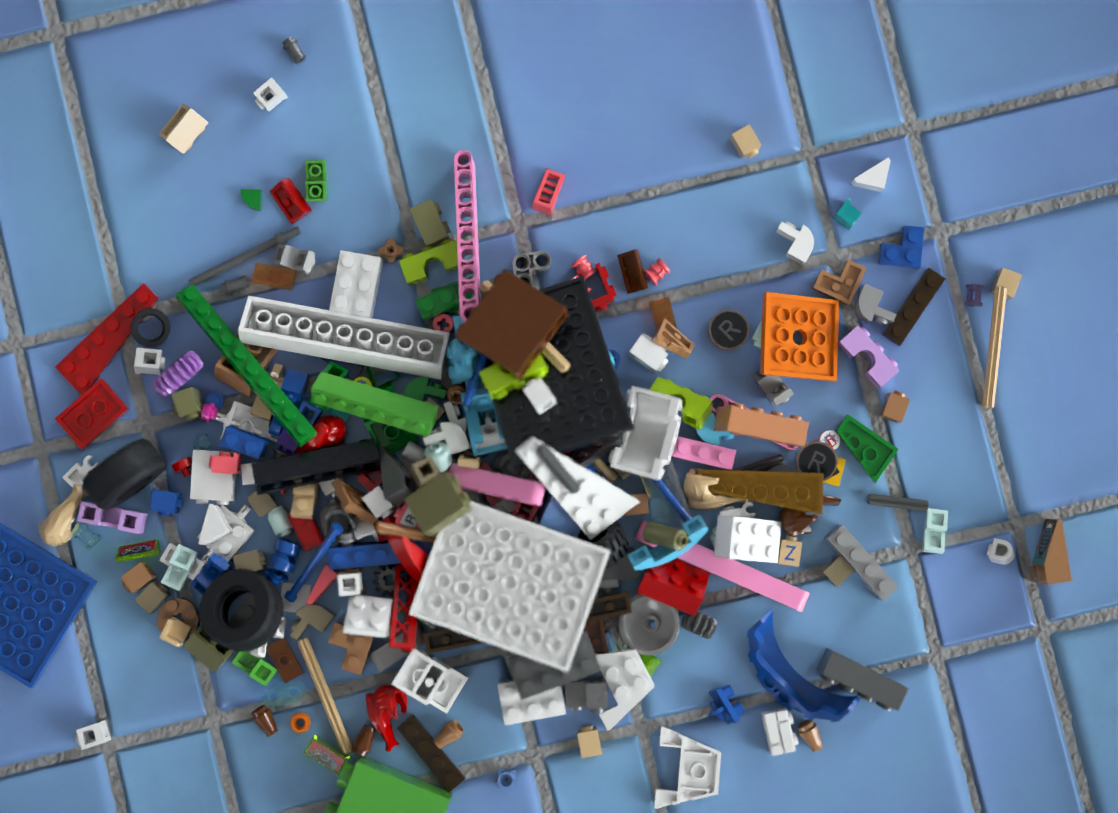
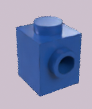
[281,368,309,404]
[150,489,184,517]

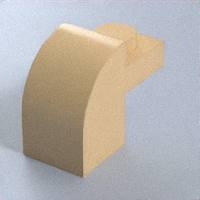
[291,483,320,519]

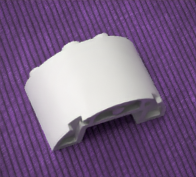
[609,386,682,480]

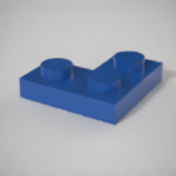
[879,225,924,269]

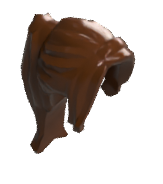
[779,495,842,536]

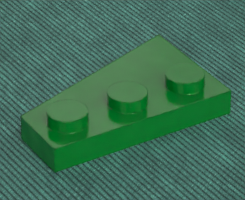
[835,414,899,483]

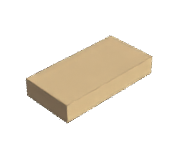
[457,451,482,469]

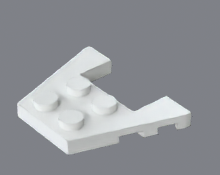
[595,648,654,731]
[654,726,721,809]

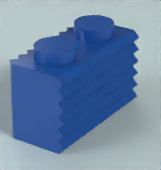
[220,425,270,459]

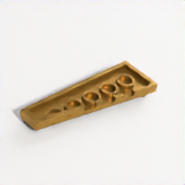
[698,469,824,515]

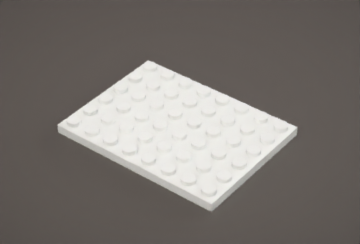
[409,501,611,672]

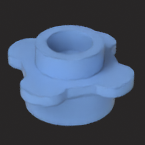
[495,768,517,791]

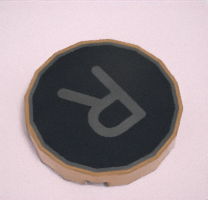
[708,310,749,350]
[797,441,838,481]

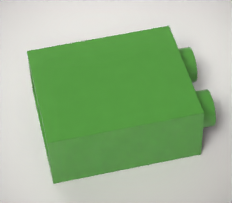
[325,756,453,813]

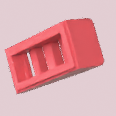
[532,169,565,215]
[306,563,339,605]

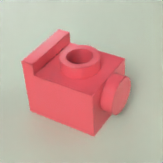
[209,452,242,474]

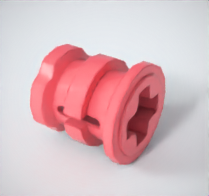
[570,255,597,280]
[643,259,670,286]
[433,314,453,333]

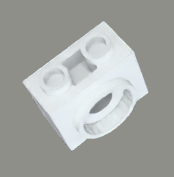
[628,333,669,374]

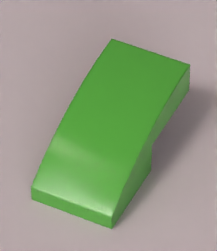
[231,650,277,687]

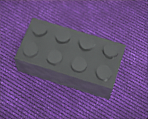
[507,630,601,700]
[816,648,909,712]

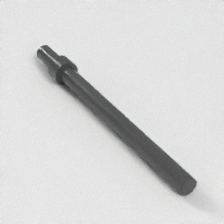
[188,226,301,286]

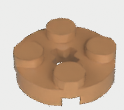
[157,598,200,636]

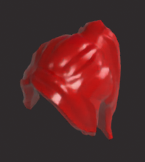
[295,415,347,455]
[365,684,408,752]

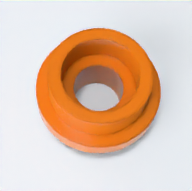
[290,712,311,733]

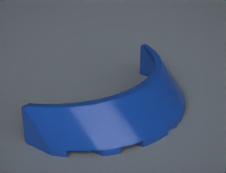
[747,608,860,722]

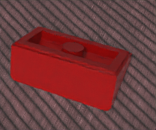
[269,178,312,224]

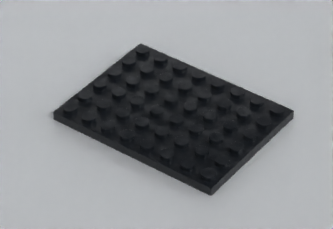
[466,276,634,469]

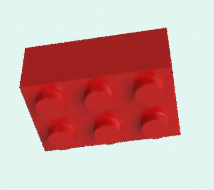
[637,558,710,616]

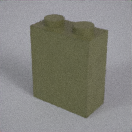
[405,471,472,537]

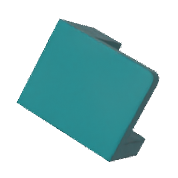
[833,198,862,230]

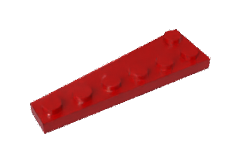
[55,283,159,395]

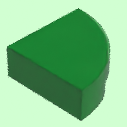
[241,189,262,211]

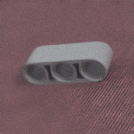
[369,623,425,672]

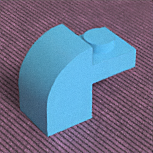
[694,413,734,446]

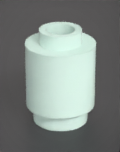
[268,506,293,538]

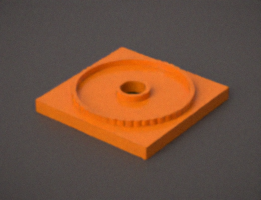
[760,292,839,382]

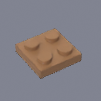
[332,478,378,524]

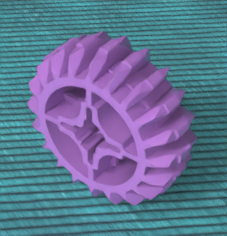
[151,351,204,397]

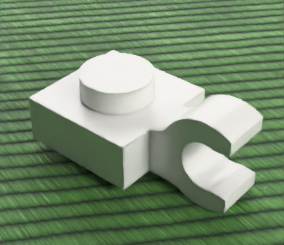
[719,502,755,519]

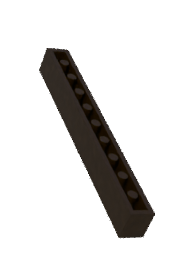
[423,591,632,654]

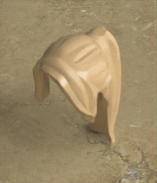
[683,468,748,510]
[38,484,88,546]

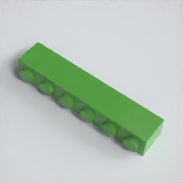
[311,372,438,437]

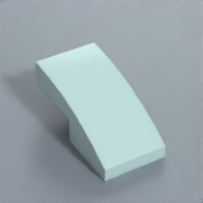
[922,508,948,554]
[161,544,198,592]

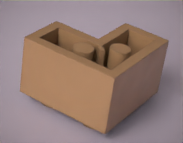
[328,621,375,675]

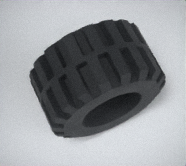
[576,520,629,570]

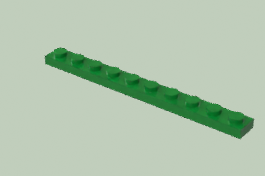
[176,284,317,447]

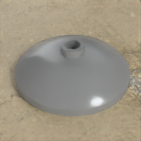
[619,594,680,655]

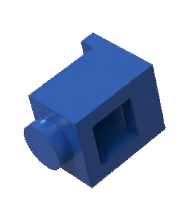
[298,400,323,427]

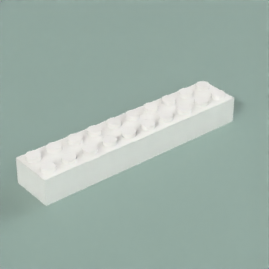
[238,296,450,380]

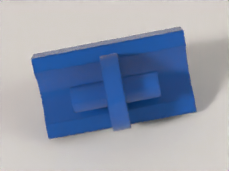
[708,685,745,724]

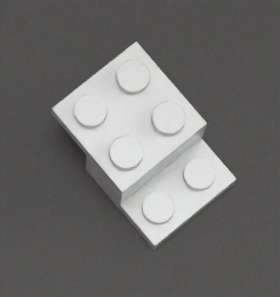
[344,595,393,638]
[392,648,469,714]

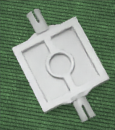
[215,401,278,443]
[197,504,255,563]

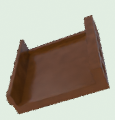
[456,269,569,381]

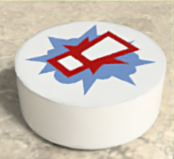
[819,430,840,450]

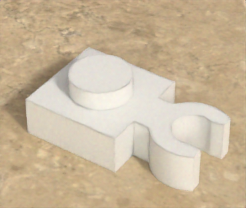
[62,455,99,488]

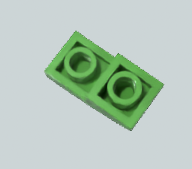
[305,160,327,202]

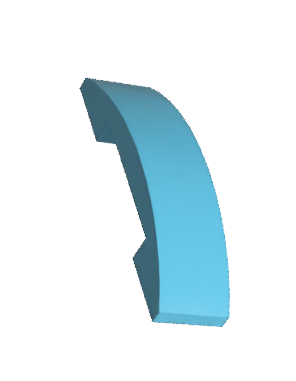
[628,515,708,570]

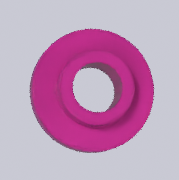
[201,403,218,423]

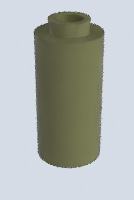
[643,522,688,551]

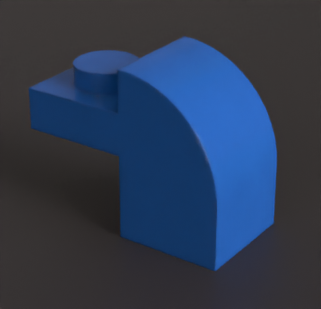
[191,553,232,595]

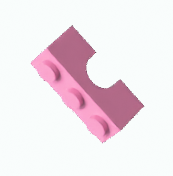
[672,436,736,470]

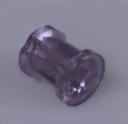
[964,284,984,307]

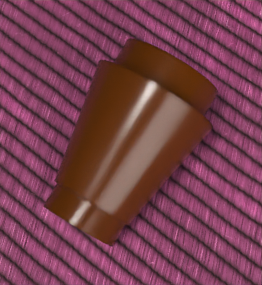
[251,705,278,737]
[351,725,376,757]

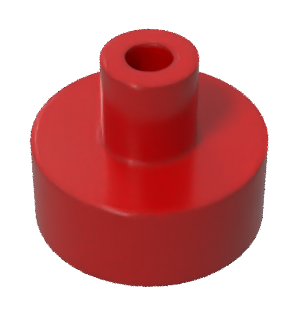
[171,457,192,478]

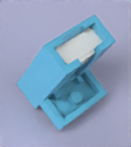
[460,388,507,456]

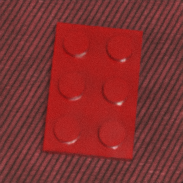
[55,378,129,449]

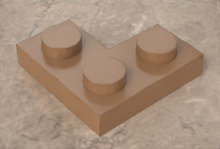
[812,259,867,305]

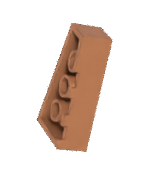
[713,403,809,447]

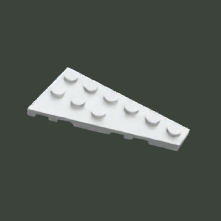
[516,436,640,540]

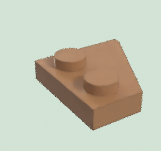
[652,318,695,359]

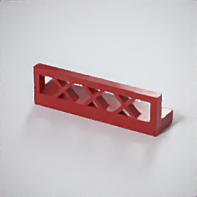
[389,565,419,653]

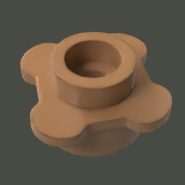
[379,238,403,263]

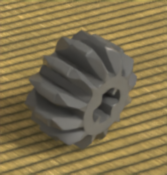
[372,564,408,597]
[681,612,717,639]

